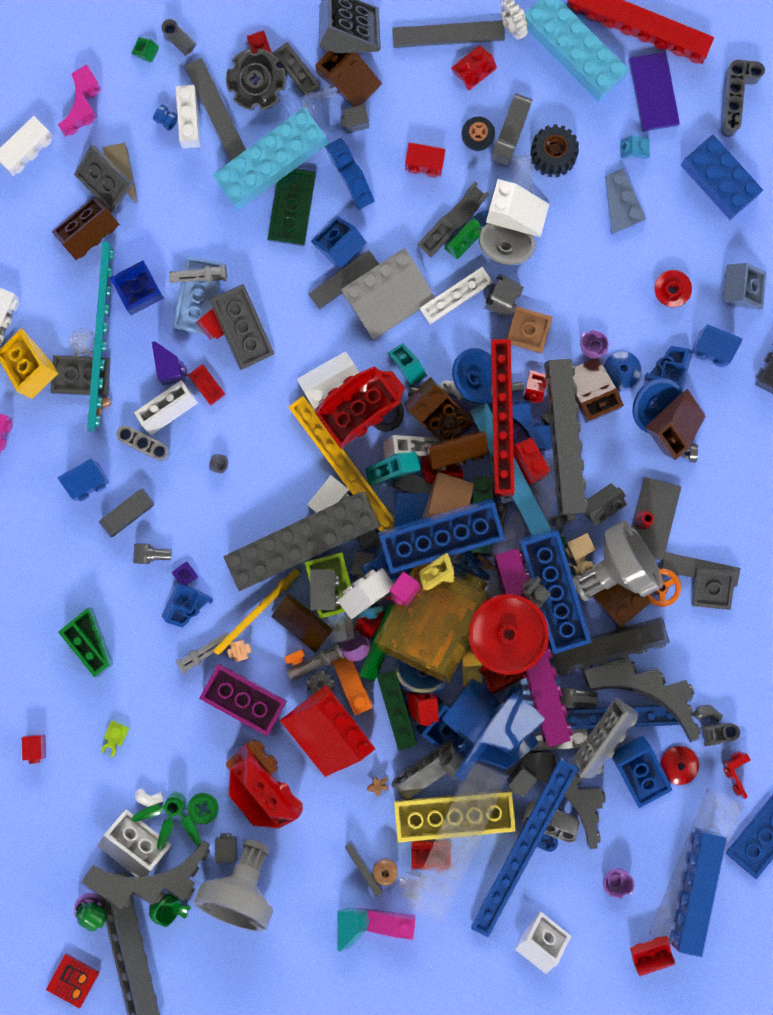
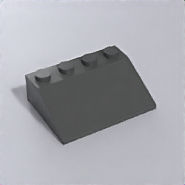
[319,0,381,53]

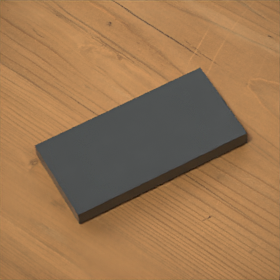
[208,284,274,370]
[631,477,682,561]

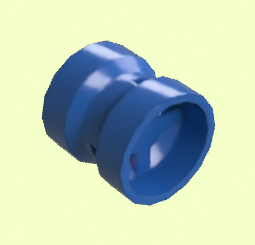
[153,104,178,131]

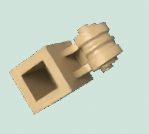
[564,533,596,575]

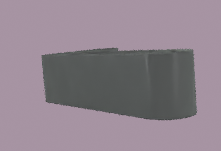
[720,60,765,137]
[491,93,533,167]
[391,742,464,800]

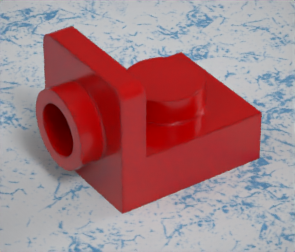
[523,370,546,403]
[355,612,384,639]

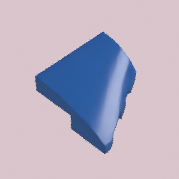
[644,346,692,389]
[161,583,214,628]

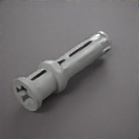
[169,264,228,284]
[175,632,229,675]
[287,642,345,681]

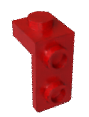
[722,751,751,799]

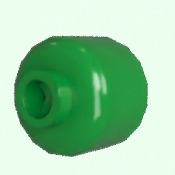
[75,901,107,932]

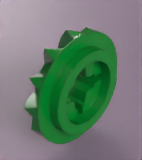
[187,793,219,824]

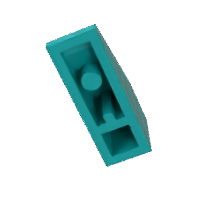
[365,452,420,487]

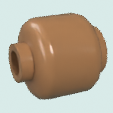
[373,858,398,886]

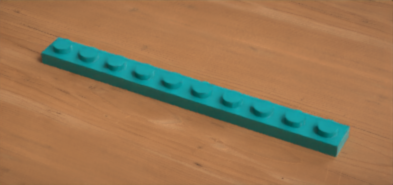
[87,242,114,432]

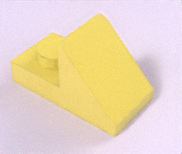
[418,553,454,590]
[461,647,483,686]

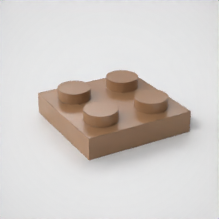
[507,306,553,354]

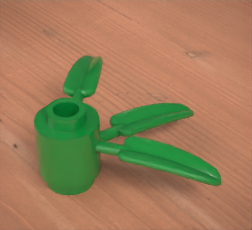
[131,792,201,850]

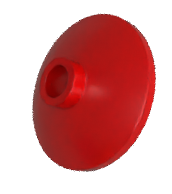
[654,270,692,308]
[660,746,699,785]

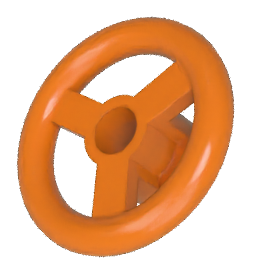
[645,568,681,607]

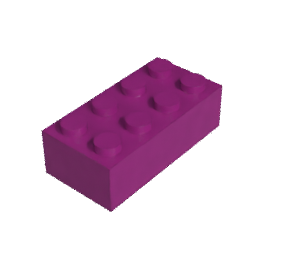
[199,664,288,736]

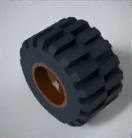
[530,124,579,178]

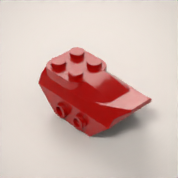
[315,366,405,449]
[228,744,303,829]

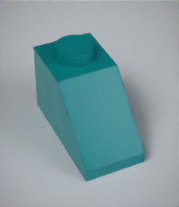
[388,343,427,386]
[337,908,369,952]

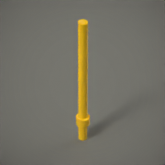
[213,569,300,656]

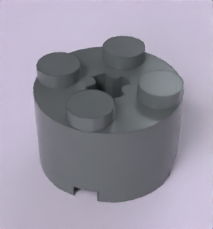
[484,274,524,318]

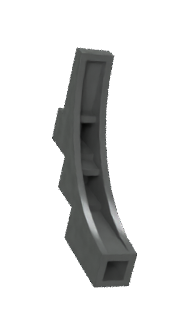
[583,657,701,743]
[504,750,606,849]
[81,840,211,909]

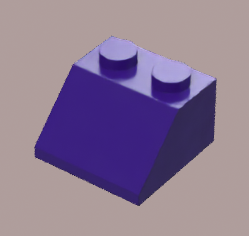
[151,341,188,386]

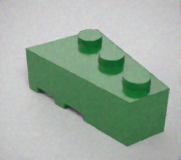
[58,607,114,677]

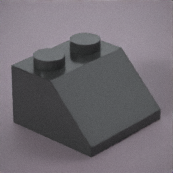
[310,570,339,610]

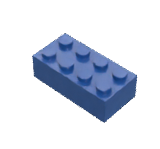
[681,134,763,221]

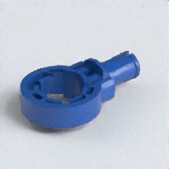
[452,550,490,585]

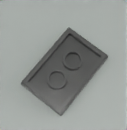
[74,145,133,213]
[51,355,111,396]

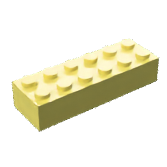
[394,789,516,842]

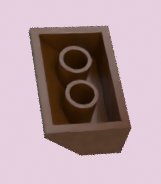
[51,196,120,260]
[424,431,488,472]

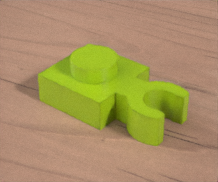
[101,720,130,757]

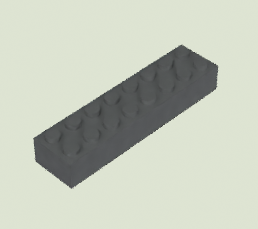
[223,491,381,591]

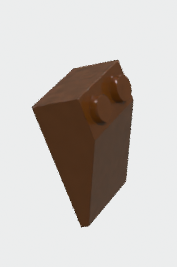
[591,584,651,628]

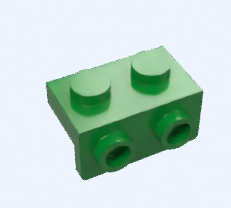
[444,218,482,260]

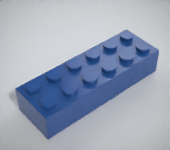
[378,499,505,574]
[518,528,591,654]
[669,827,727,958]

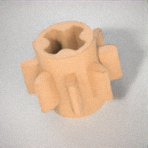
[227,640,252,662]

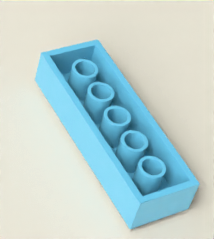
[525,0,629,102]
[213,107,329,210]

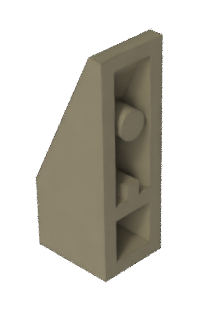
[102,143,138,203]

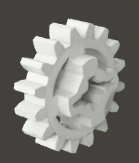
[500,0,528,40]

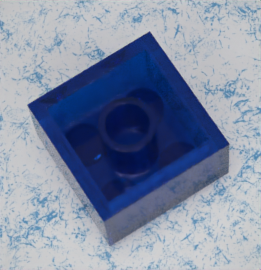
[110,260,164,316]

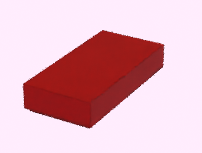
[188,364,226,406]

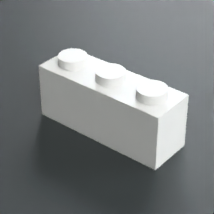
[175,85,201,149]
[0,116,54,176]
[134,380,198,435]

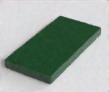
[267,169,316,246]

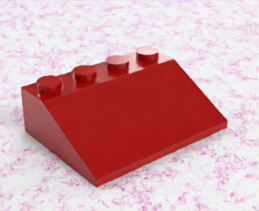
[280,685,376,777]

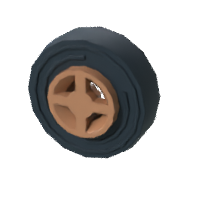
[461,116,495,151]

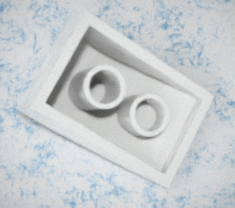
[486,179,549,237]

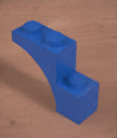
[325,138,375,210]
[491,401,552,451]

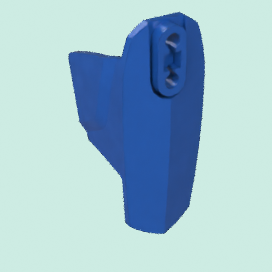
[454,685,544,781]

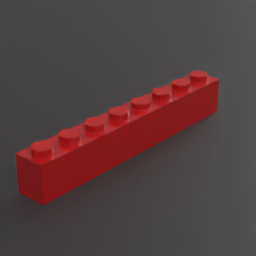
[566,0,715,64]
[491,339,515,497]

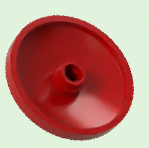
[468,594,549,675]

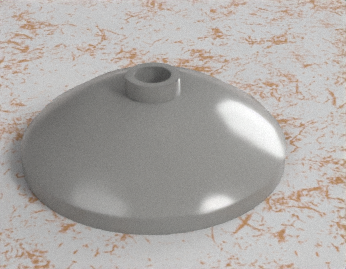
[479,223,535,265]

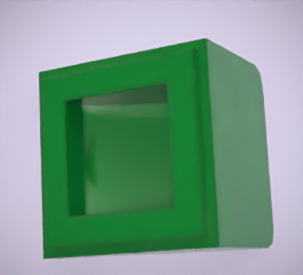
[131,37,159,63]

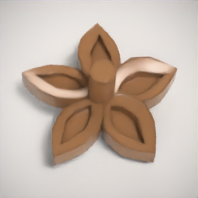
[477,555,497,571]
[367,777,390,797]

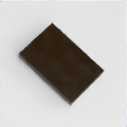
[271,593,334,653]

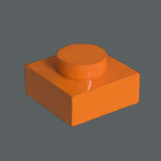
[284,649,306,666]

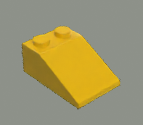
[0,328,58,399]

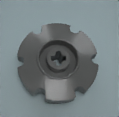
[226,49,287,111]

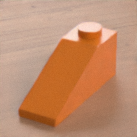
[332,657,374,716]

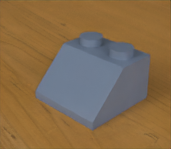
[723,263,767,309]

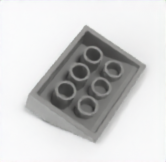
[341,248,435,341]
[572,697,638,779]

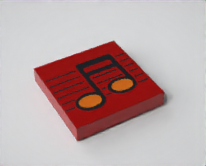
[46,953,100,1009]

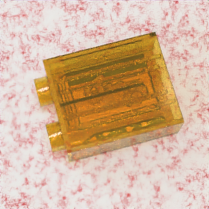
[374,561,490,684]

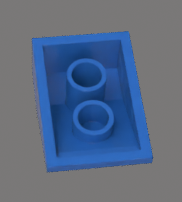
[442,678,501,746]
[611,735,673,808]

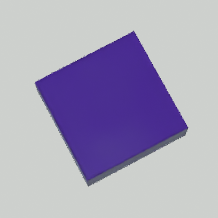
[171,561,198,586]

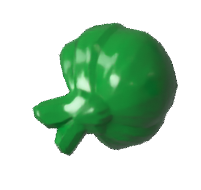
[149,893,191,928]

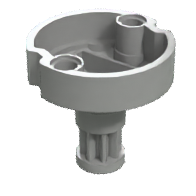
[572,520,663,602]
[194,839,274,932]

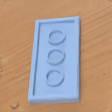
[172,256,225,336]

